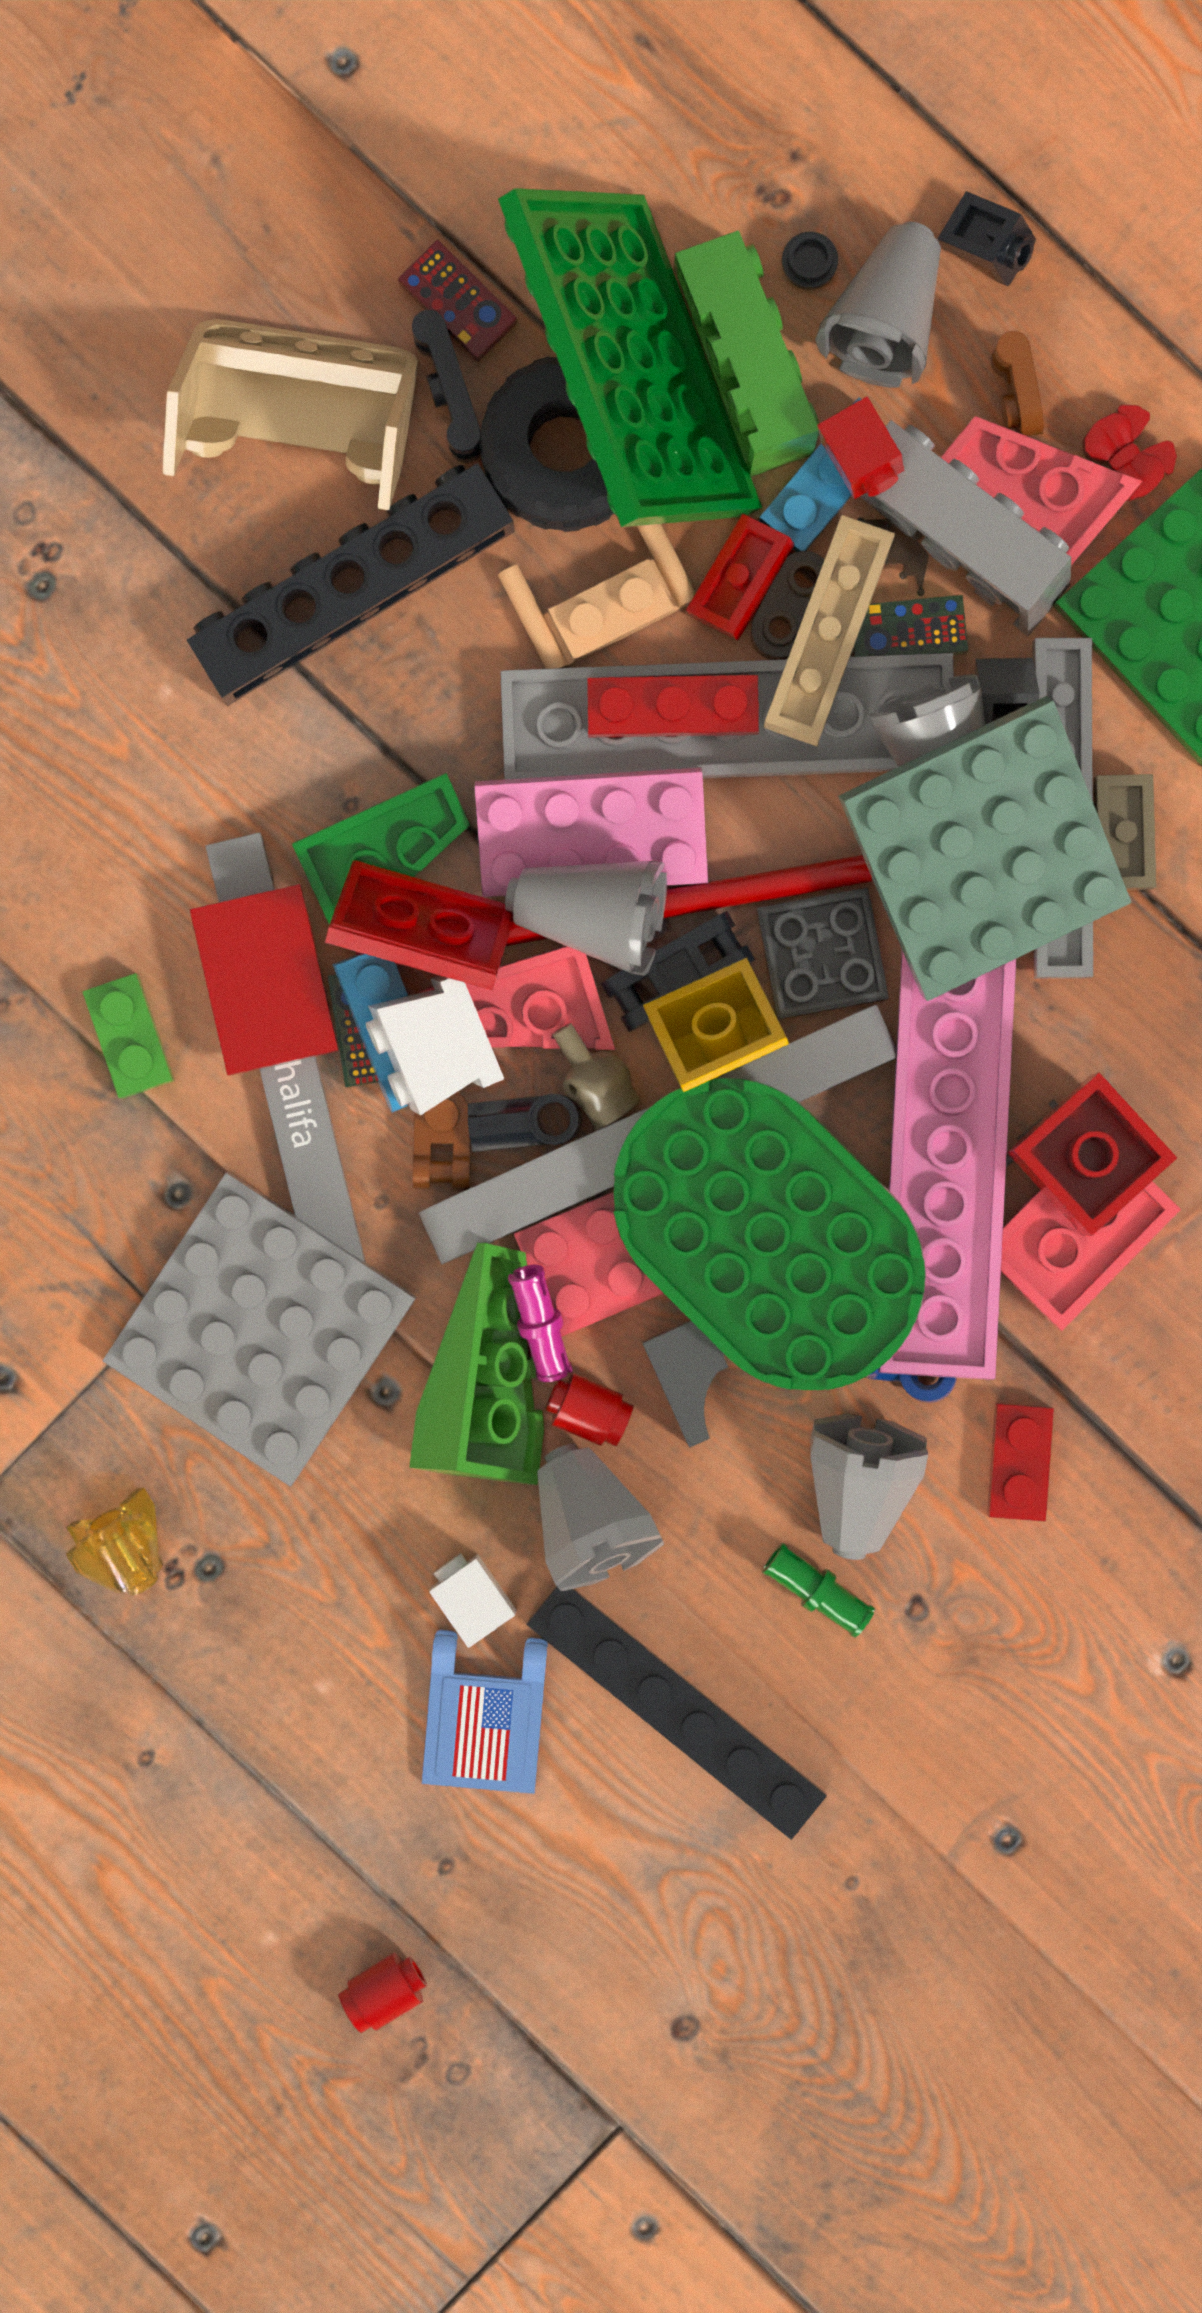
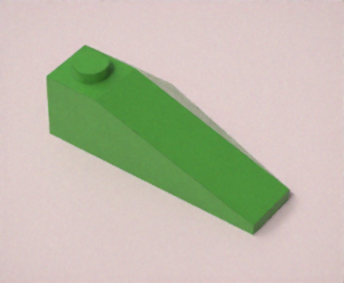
[409,1243,544,1485]

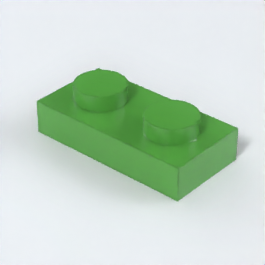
[82,973,175,1099]

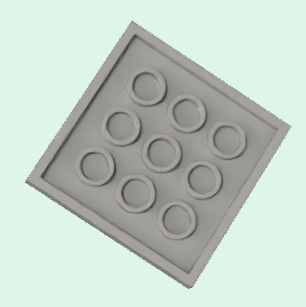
[102,1172,417,1487]

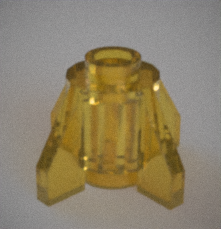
[66,1487,163,1596]

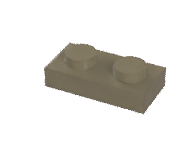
[1094,774,1156,890]

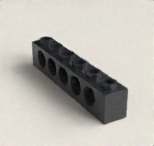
[187,463,515,706]

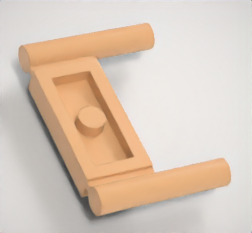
[498,524,696,669]

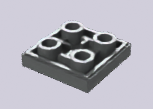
[756,888,889,1020]

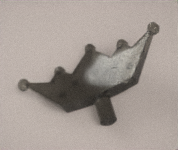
[857,517,929,596]

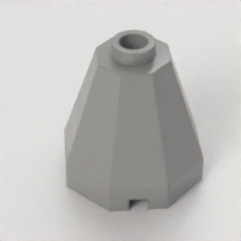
[810,1414,928,1560]
[537,1444,664,1591]

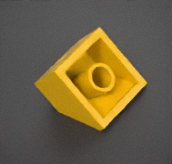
[643,958,789,1092]

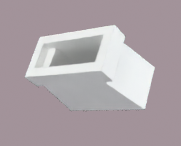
[366,975,504,1115]

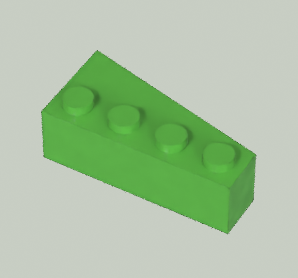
[674,230,819,477]

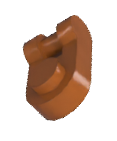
[991,331,1044,436]
[413,1092,471,1189]

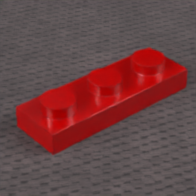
[587,675,759,738]

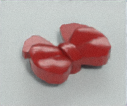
[1082,405,1177,502]

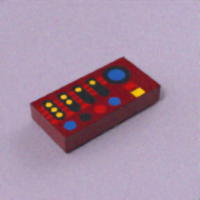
[398,239,518,362]

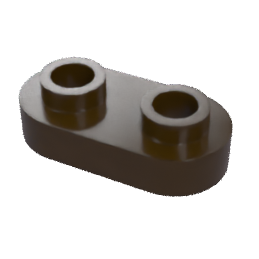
[751,551,825,660]

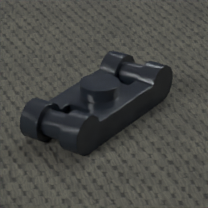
[412,310,481,463]
[601,911,756,1033]

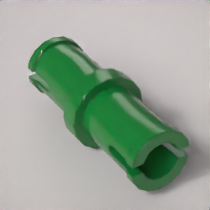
[762,1543,875,1638]

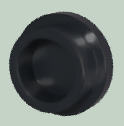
[782,232,838,290]

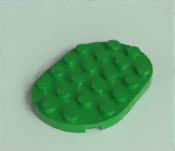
[614,1078,926,1390]

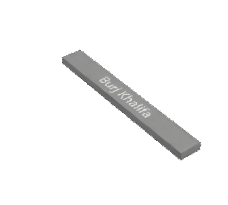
[205,832,366,1262]

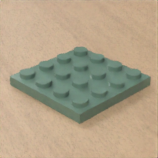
[838,696,1132,1001]

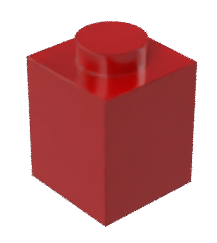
[817,396,905,500]

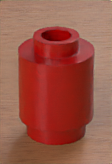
[545,1373,634,1447]
[338,1952,427,2033]

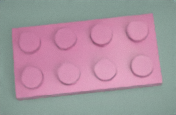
[475,767,708,897]

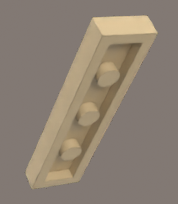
[764,515,895,747]

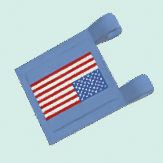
[422,1630,548,1794]

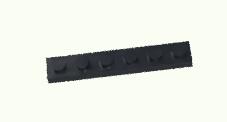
[526,1586,827,1840]

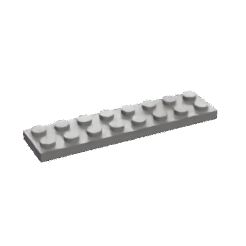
[500,653,954,779]

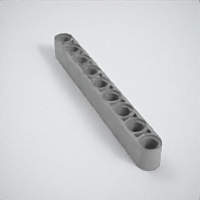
[418,1005,897,1265]

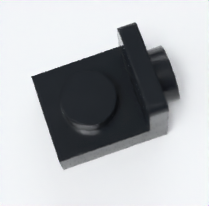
[937,191,1036,286]

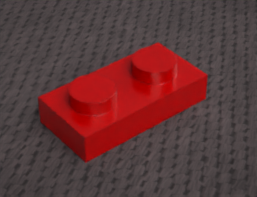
[686,513,795,641]
[987,1403,1054,1522]

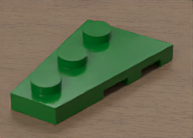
[292,773,470,925]

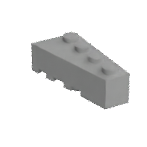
[860,420,1071,637]

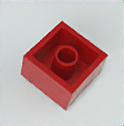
[1007,1072,1177,1236]

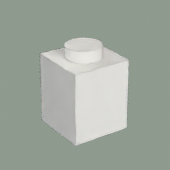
[429,1554,516,1648]

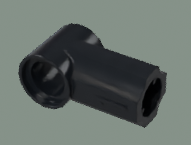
[468,1093,582,1152]

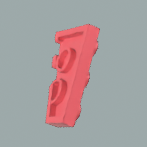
[941,416,1142,566]

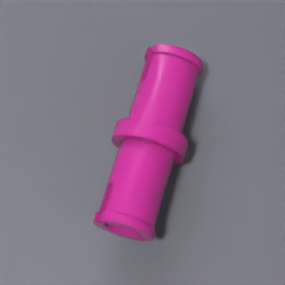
[508,1264,572,1382]

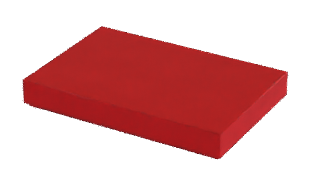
[325,860,513,990]
[189,884,340,1076]

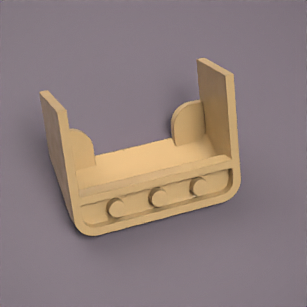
[163,319,418,510]

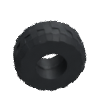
[480,356,614,532]

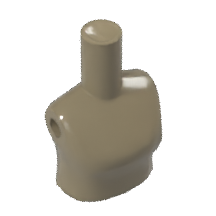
[552,1023,641,1131]

